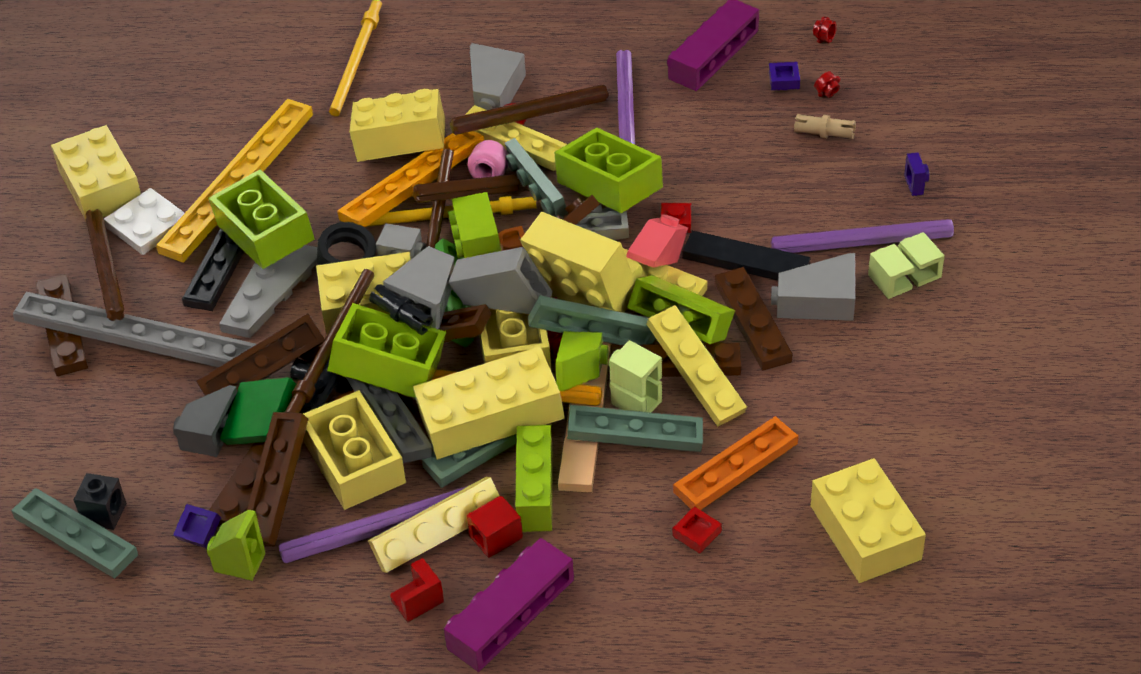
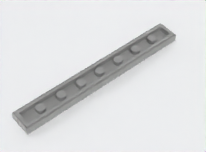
[13,292,256,367]

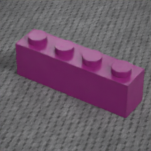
[667,0,759,91]
[444,538,574,672]

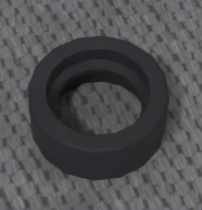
[317,222,376,265]

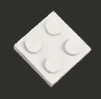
[104,188,184,255]

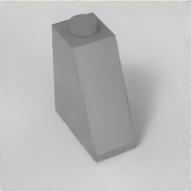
[470,43,526,110]
[383,246,455,329]
[449,247,552,314]
[771,253,856,321]

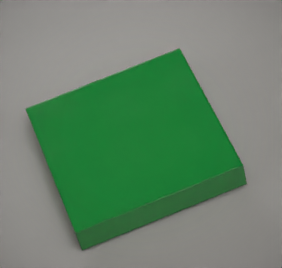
[220,377,296,445]

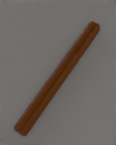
[450,85,609,135]
[86,209,125,321]

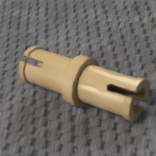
[794,114,856,139]

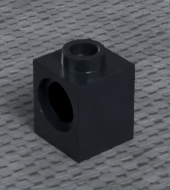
[73,473,127,530]

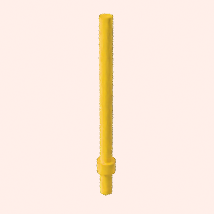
[329,0,382,117]
[369,196,537,226]

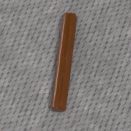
[412,174,520,203]

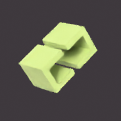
[868,232,945,299]
[609,340,662,413]

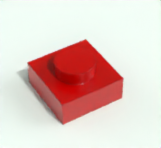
[661,203,691,233]
[672,506,722,554]

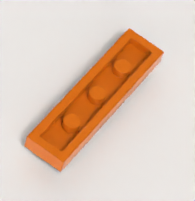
[673,416,798,510]

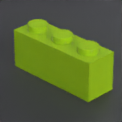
[448,192,501,258]
[627,275,735,344]
[515,425,552,532]

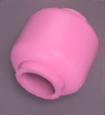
[467,140,508,178]

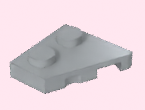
[577,205,629,241]

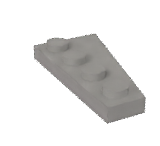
[219,245,317,338]

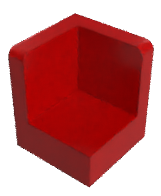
[467,496,523,558]
[390,558,444,622]

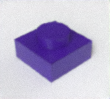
[769,62,800,90]
[904,152,929,196]
[173,504,221,549]

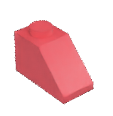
[626,215,688,268]

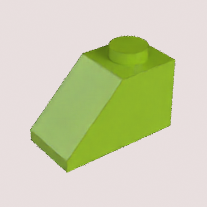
[556,331,609,391]
[207,510,266,581]

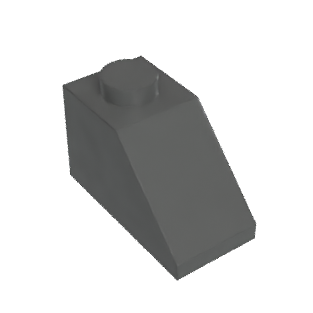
[173,385,237,457]

